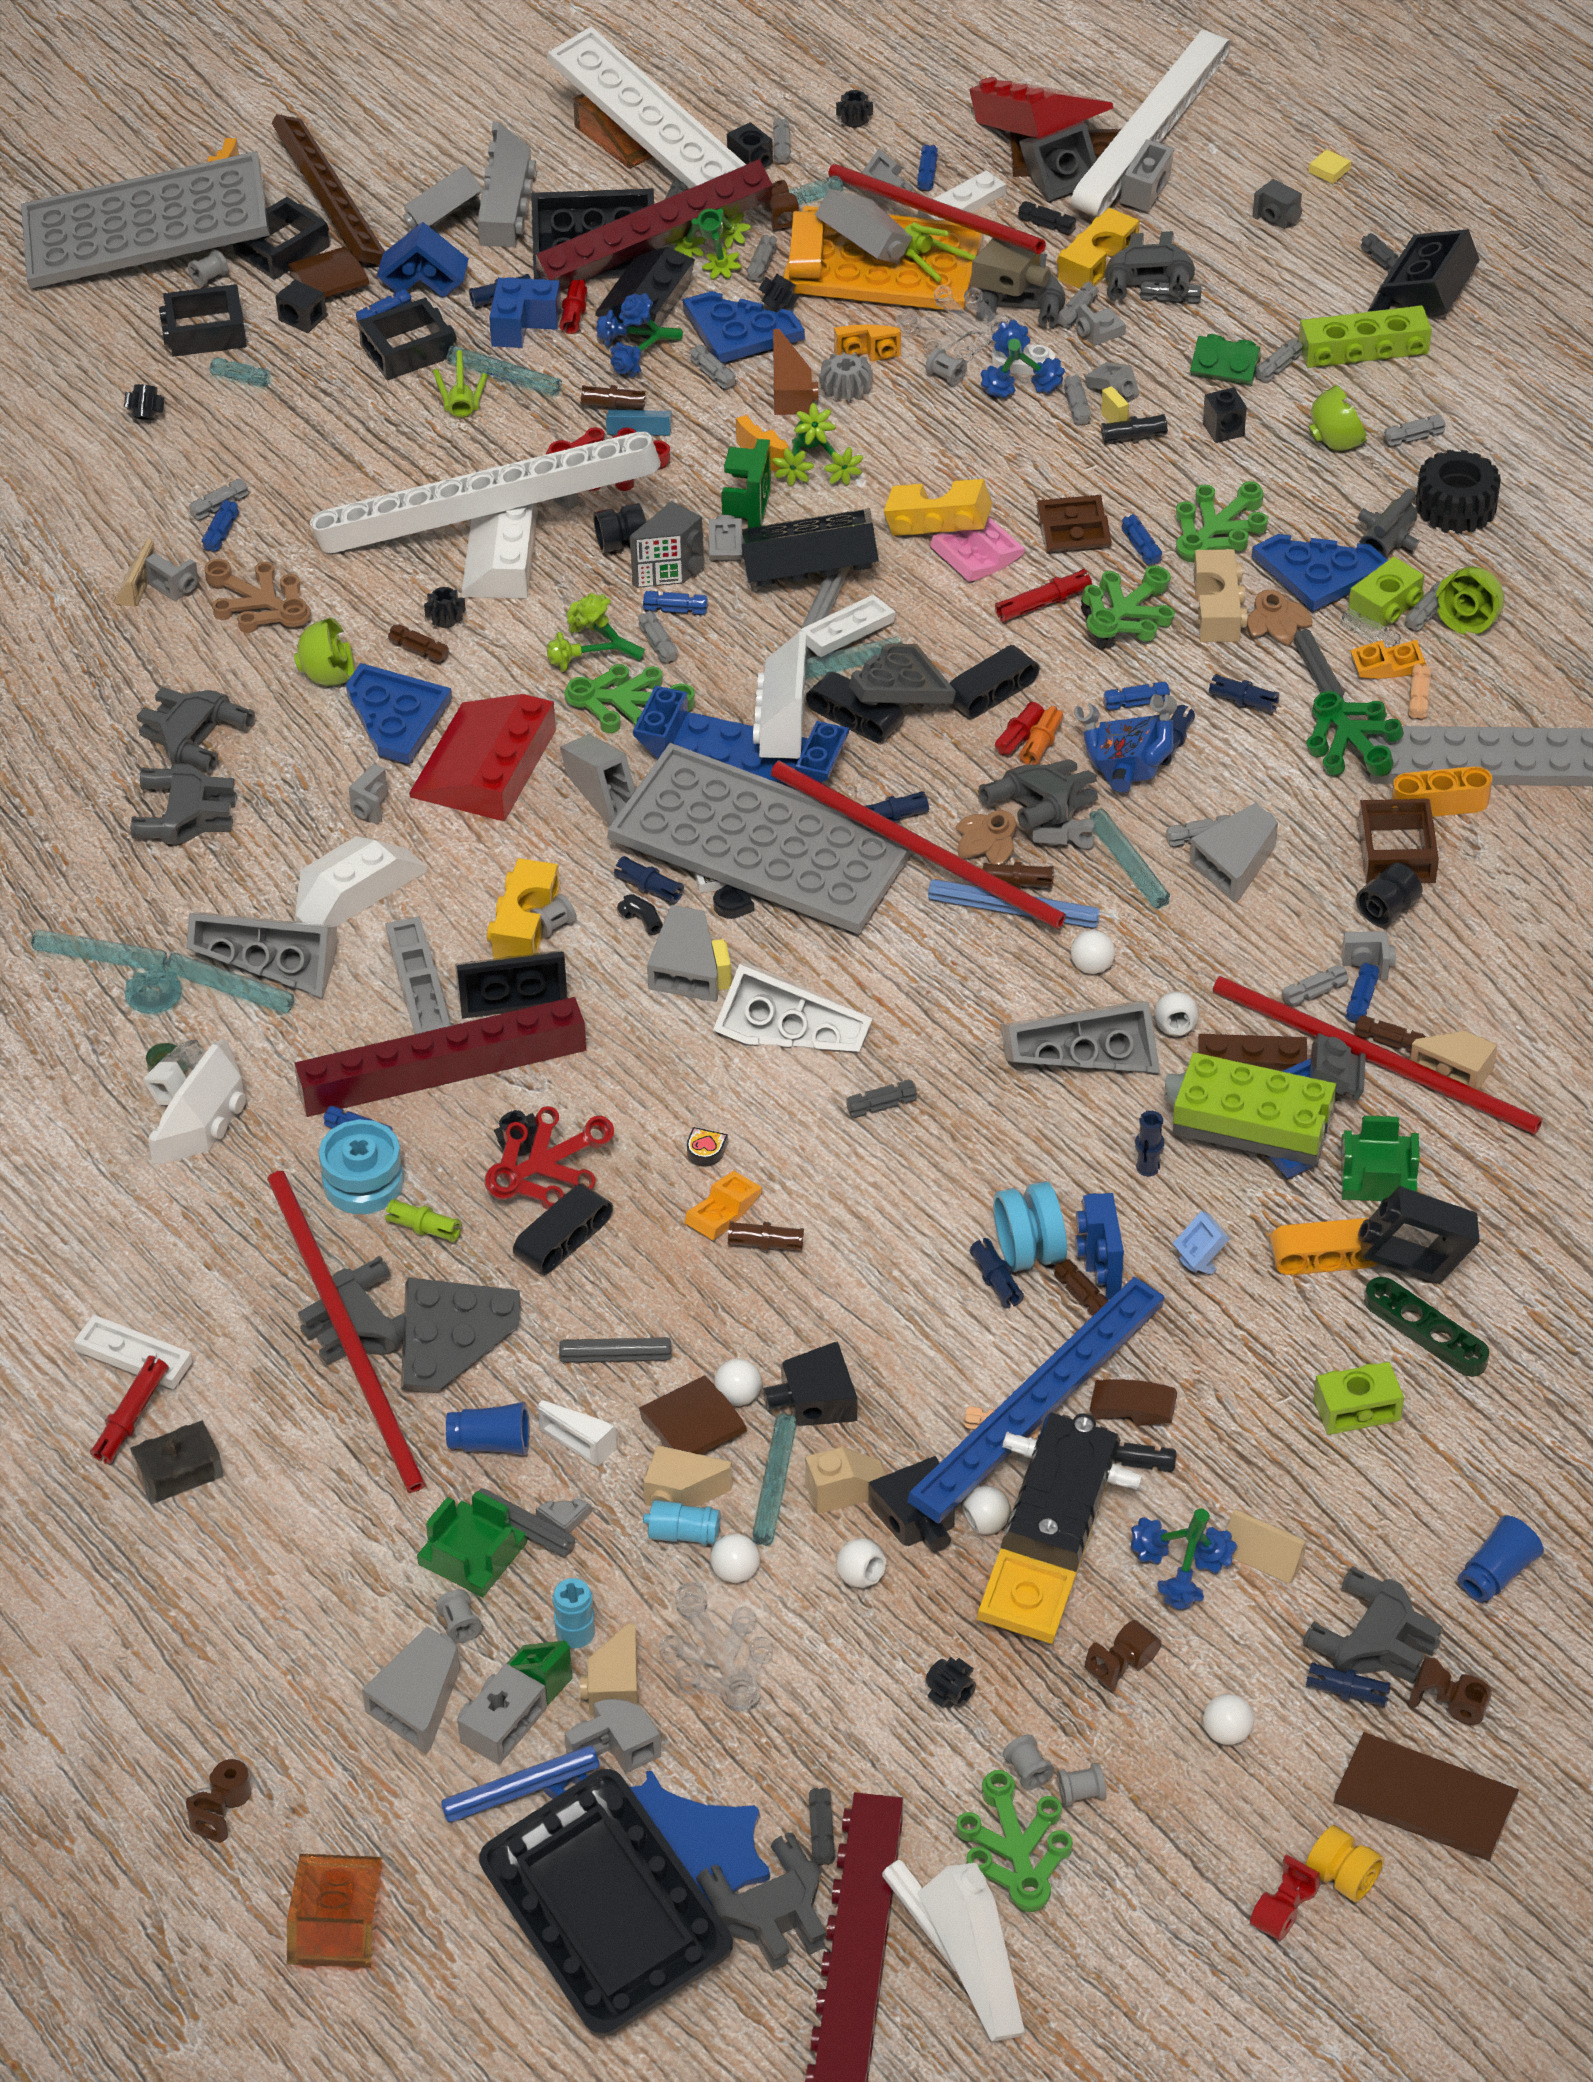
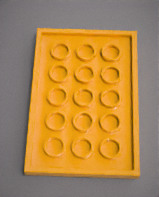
[783,206,984,312]

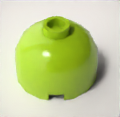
[1308,385,1367,451]
[1436,566,1505,634]
[294,617,355,686]

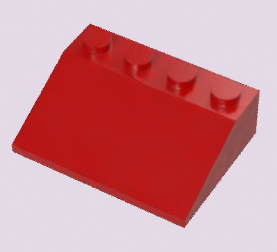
[969,77,1113,139]
[409,694,556,822]

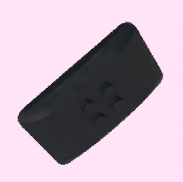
[479,1769,733,2037]

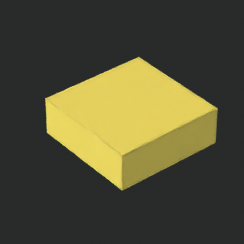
[1308,149,1351,184]
[1101,386,1129,423]
[712,939,732,990]

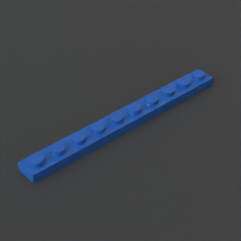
[907,1276,1165,1524]

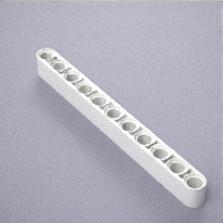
[1070,29,1231,217]
[310,432,661,553]

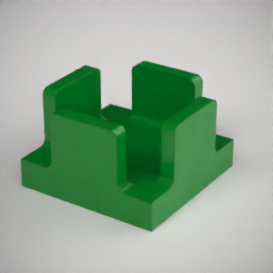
[721,439,771,528]
[1341,1116,1420,1201]
[417,1491,527,1598]

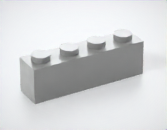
[478,121,536,247]
[186,912,337,998]
[1000,1001,1160,1073]

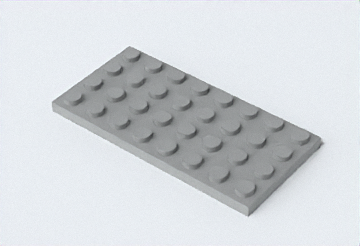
[21,151,270,289]
[607,743,912,934]

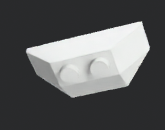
[295,836,427,926]
[148,1039,246,1165]

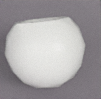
[1071,930,1115,975]
[1154,991,1199,1037]
[714,1358,762,1407]
[961,1485,1011,1536]
[710,1533,760,1583]
[836,1538,886,1588]
[1203,1693,1254,1746]

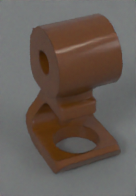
[762,180,799,230]
[1084,1620,1162,1692]
[1409,1658,1492,1725]
[186,1759,251,1843]

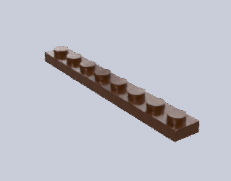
[271,114,385,265]

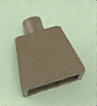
[972,238,1051,296]

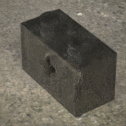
[130,1420,224,1505]

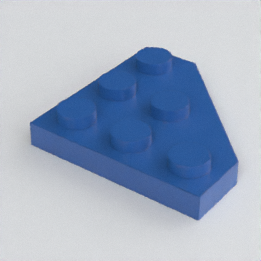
[682,291,805,363]
[1252,534,1388,611]
[346,663,452,764]

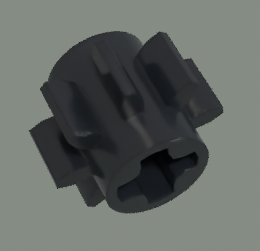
[836,90,873,128]
[758,273,799,311]
[124,384,165,420]
[424,587,466,628]
[494,1110,537,1156]
[926,1657,976,1708]

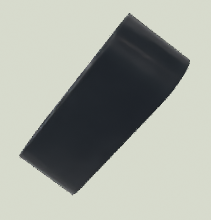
[949,645,1040,718]
[806,671,905,743]
[513,1183,613,1275]

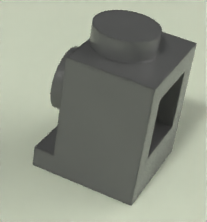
[1253,179,1302,229]

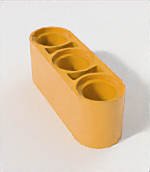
[789,211,825,279]
[1391,766,1492,817]
[1270,1218,1379,1275]

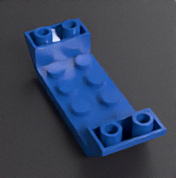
[633,685,849,790]

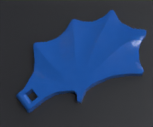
[543,1771,770,1904]

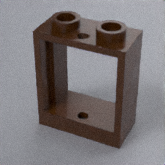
[1358,799,1439,884]

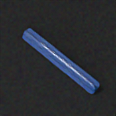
[441,1745,600,1822]

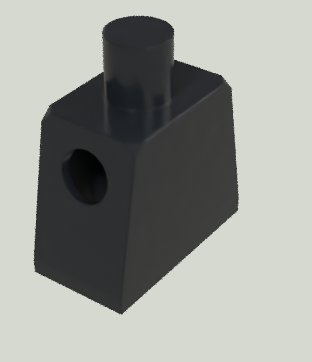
[763,1341,857,1426]
[869,1456,955,1552]

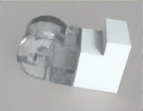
[143,1040,205,1105]

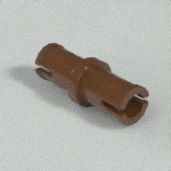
[581,385,646,410]
[982,862,1054,890]
[728,1221,804,1252]

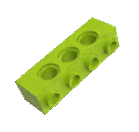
[1298,305,1432,368]

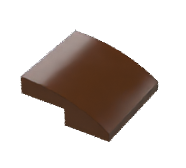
[288,246,369,298]
[1036,495,1112,552]
[639,1375,747,1455]

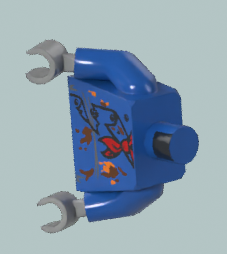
[1074,694,1177,792]

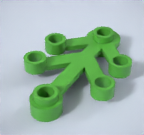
[1176,481,1268,562]
[1082,566,1175,641]
[564,664,695,733]
[956,1770,1072,1912]

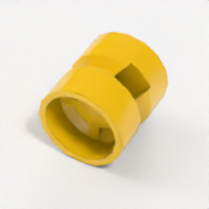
[1306,1825,1385,1903]

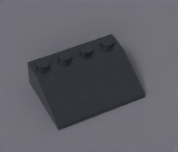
[531,188,656,280]
[742,508,879,586]

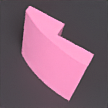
[930,516,1025,582]

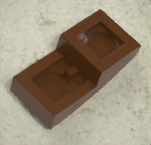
[1090,1379,1178,1426]

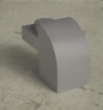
[565,1699,661,1774]

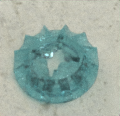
[124,966,182,1013]

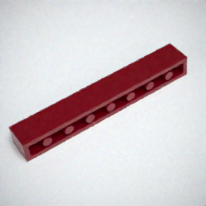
[536,159,773,290]
[294,997,587,1117]
[805,1792,903,2082]

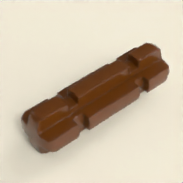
[388,624,449,663]
[1355,1015,1426,1052]
[1054,1259,1109,1316]

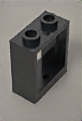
[233,197,330,280]
[159,284,247,357]
[358,297,457,380]
[1358,1186,1480,1284]

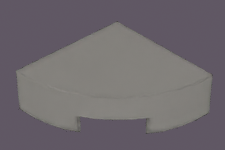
[536,1498,592,1534]

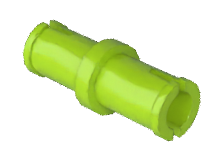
[385,1199,462,1243]

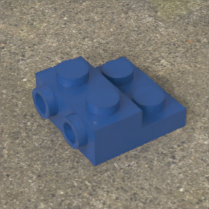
[1075,1193,1124,1300]

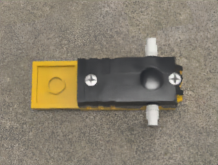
[976,1412,1142,1644]

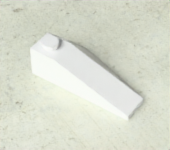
[713,961,873,1052]
[917,1863,1025,2042]

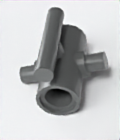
[1357,489,1420,557]

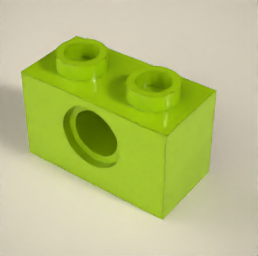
[1348,556,1424,632]
[1313,1362,1404,1435]

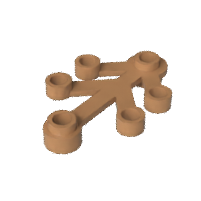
[204,559,311,633]

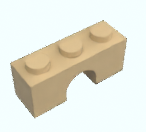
[1193,549,1247,642]

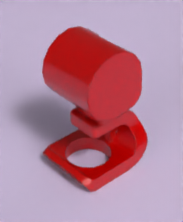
[1250,1854,1320,1941]

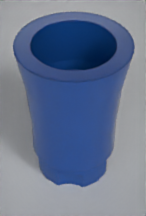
[446,1401,530,1455]
[1458,1515,1544,1603]

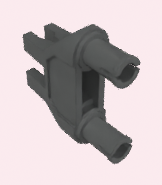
[1105,231,1195,301]
[975,254,1066,327]
[137,687,255,773]
[978,759,1098,830]
[130,763,237,844]
[298,1256,404,1365]
[1303,1566,1443,1684]
[696,1833,826,1971]

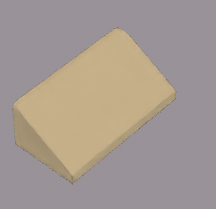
[114,539,155,607]
[1227,1509,1306,1584]

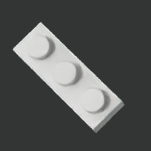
[918,170,1006,221]
[800,594,896,657]
[73,1314,193,1390]

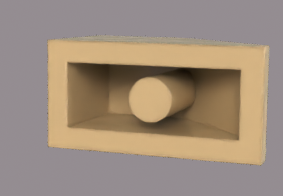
[1410,1030,1497,1090]
[643,1445,733,1507]
[805,1447,885,1514]
[580,1623,638,1715]

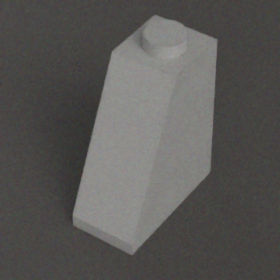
[403,164,482,230]
[815,188,913,264]
[560,734,636,826]
[1189,802,1278,903]
[647,905,718,1002]
[362,1626,460,1755]

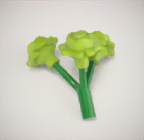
[547,593,645,672]

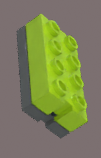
[1165,1052,1336,1166]

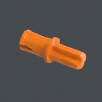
[1019,706,1064,765]

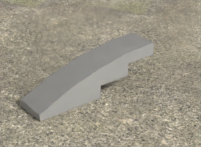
[385,916,451,1034]

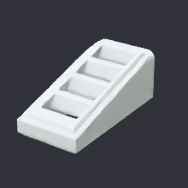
[538,1400,617,1466]

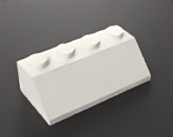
[462,503,538,598]
[753,631,806,759]

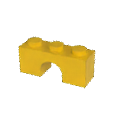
[1056,208,1140,289]
[884,479,993,536]
[487,858,560,958]

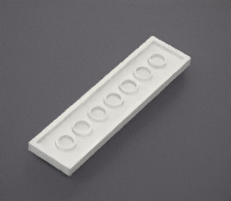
[547,27,746,189]

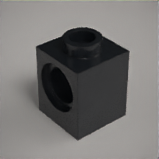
[727,122,773,168]
[276,280,327,333]
[1203,387,1247,443]

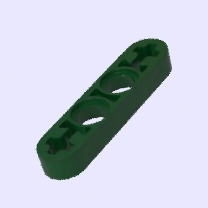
[1364,1277,1489,1377]

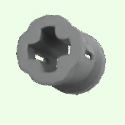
[188,249,229,287]
[925,347,967,386]
[530,894,576,938]
[436,1589,482,1643]
[1003,1734,1055,1790]
[1057,1762,1106,1807]

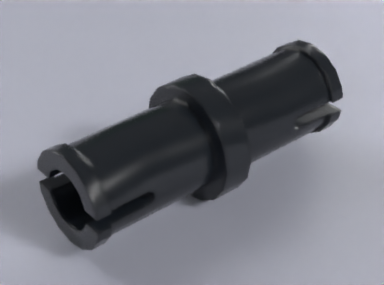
[1101,414,1168,444]

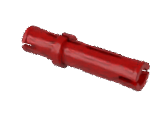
[995,569,1092,623]
[90,1355,169,1465]

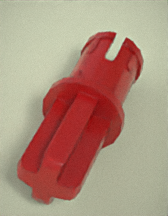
[559,279,587,334]
[994,702,1045,756]

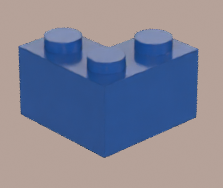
[377,222,469,298]
[489,277,562,348]

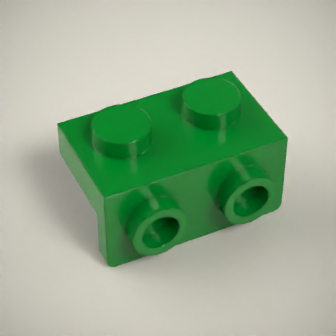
[1190,334,1261,386]

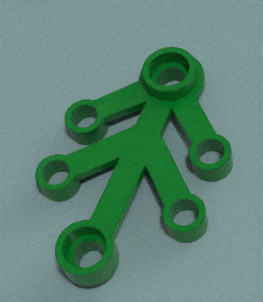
[1306,691,1404,777]

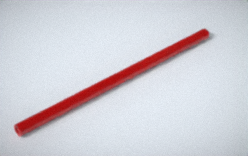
[828,164,1046,254]
[771,761,1066,929]
[1213,976,1543,1135]
[267,1171,425,1493]

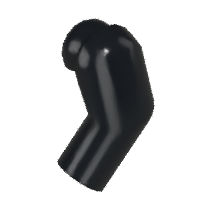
[617,894,663,935]

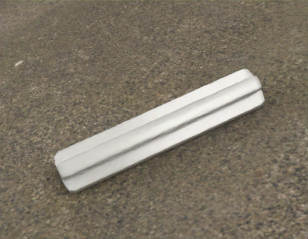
[882,1860,957,1972]

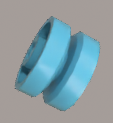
[318,1119,404,1215]
[993,1181,1067,1272]

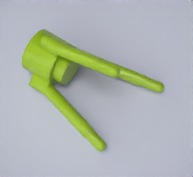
[904,222,976,282]
[433,350,488,417]

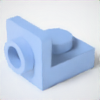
[1172,1211,1230,1275]

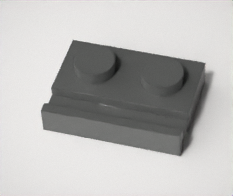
[1310,1033,1366,1101]

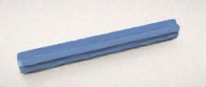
[928,879,1100,928]

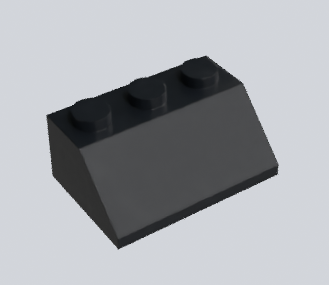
[1380,229,1480,316]
[595,247,695,339]
[455,950,568,1019]

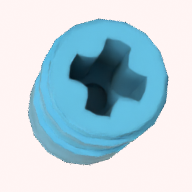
[643,1500,721,1546]
[553,1578,595,1648]

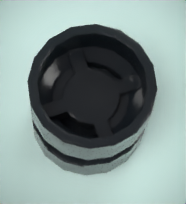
[593,503,646,553]
[1356,863,1423,927]

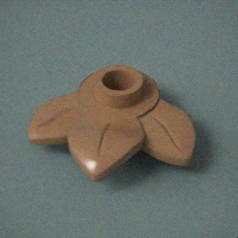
[1247,590,1313,646]
[956,810,1017,864]

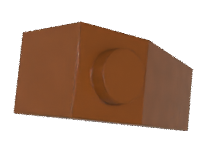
[773,329,818,415]

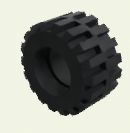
[1416,450,1501,533]

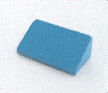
[606,410,672,435]

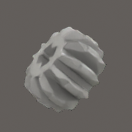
[819,351,873,402]

